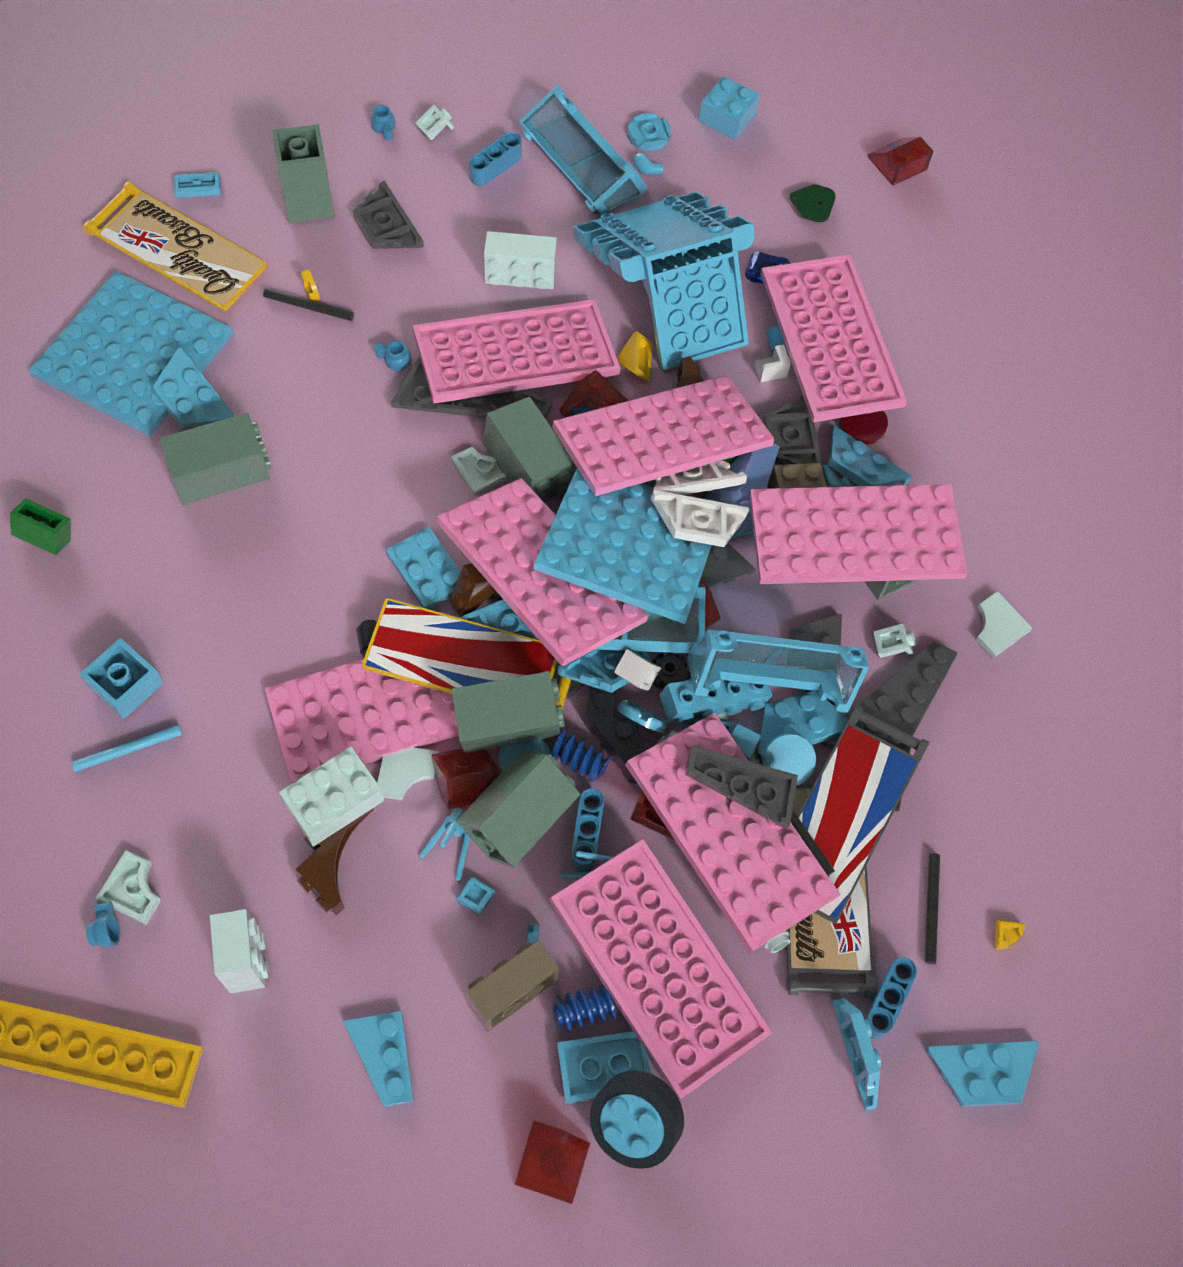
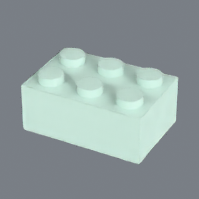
[484,231,557,289]
[279,747,384,847]
[210,909,269,994]

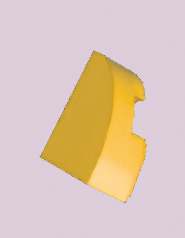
[301,269,320,302]
[995,920,1025,950]

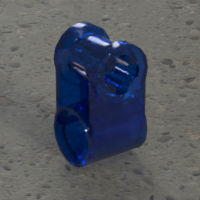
[745,252,791,284]

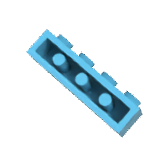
[659,680,773,724]

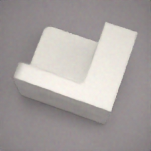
[754,345,791,382]
[615,649,661,691]

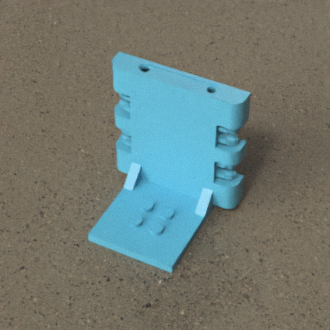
[573,191,754,371]

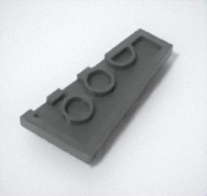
[685,745,798,829]

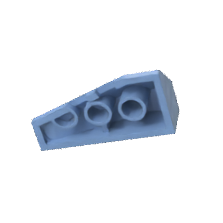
[704,443,780,532]

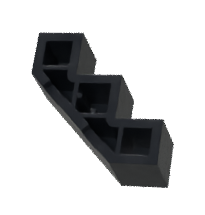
[585,688,648,784]

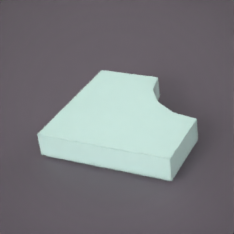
[451,447,508,497]
[976,591,1032,658]
[377,747,439,800]
[95,850,161,925]

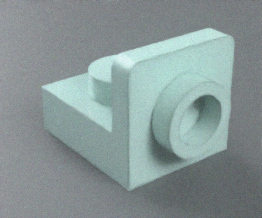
[416,105,454,140]
[873,623,916,658]

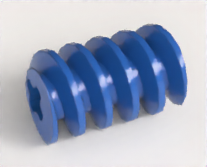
[552,728,613,782]
[553,984,616,1033]

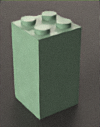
[272,124,334,223]
[483,397,575,503]
[160,413,271,505]
[451,671,565,753]
[456,751,580,867]

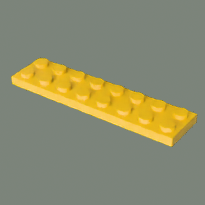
[0,1000,204,1108]

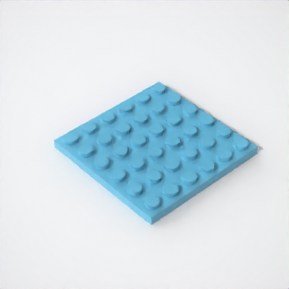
[29,271,234,437]
[533,468,711,624]

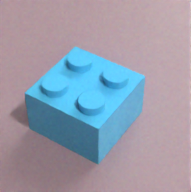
[699,76,760,140]
[79,638,164,720]

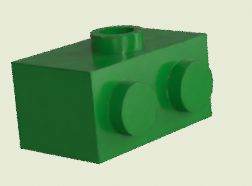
[10,498,71,555]

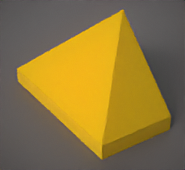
[617,331,652,382]

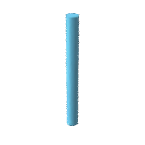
[72,725,182,772]

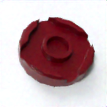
[839,411,888,445]

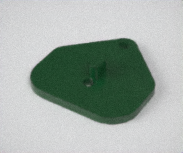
[789,184,836,223]

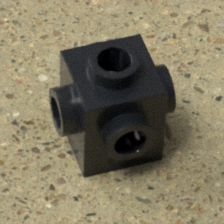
[652,652,691,689]

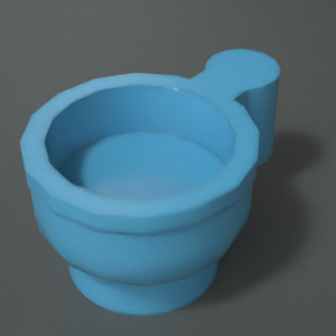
[371,105,395,140]
[375,341,411,371]
[86,901,120,947]

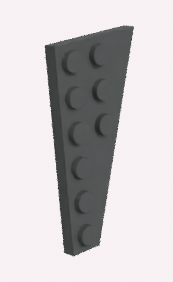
[391,356,553,419]
[820,642,958,751]

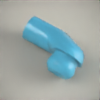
[633,153,663,175]
[823,464,854,487]

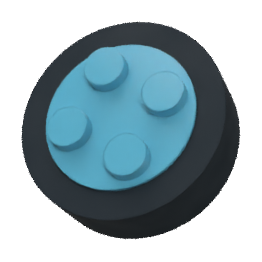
[590,1070,684,1169]

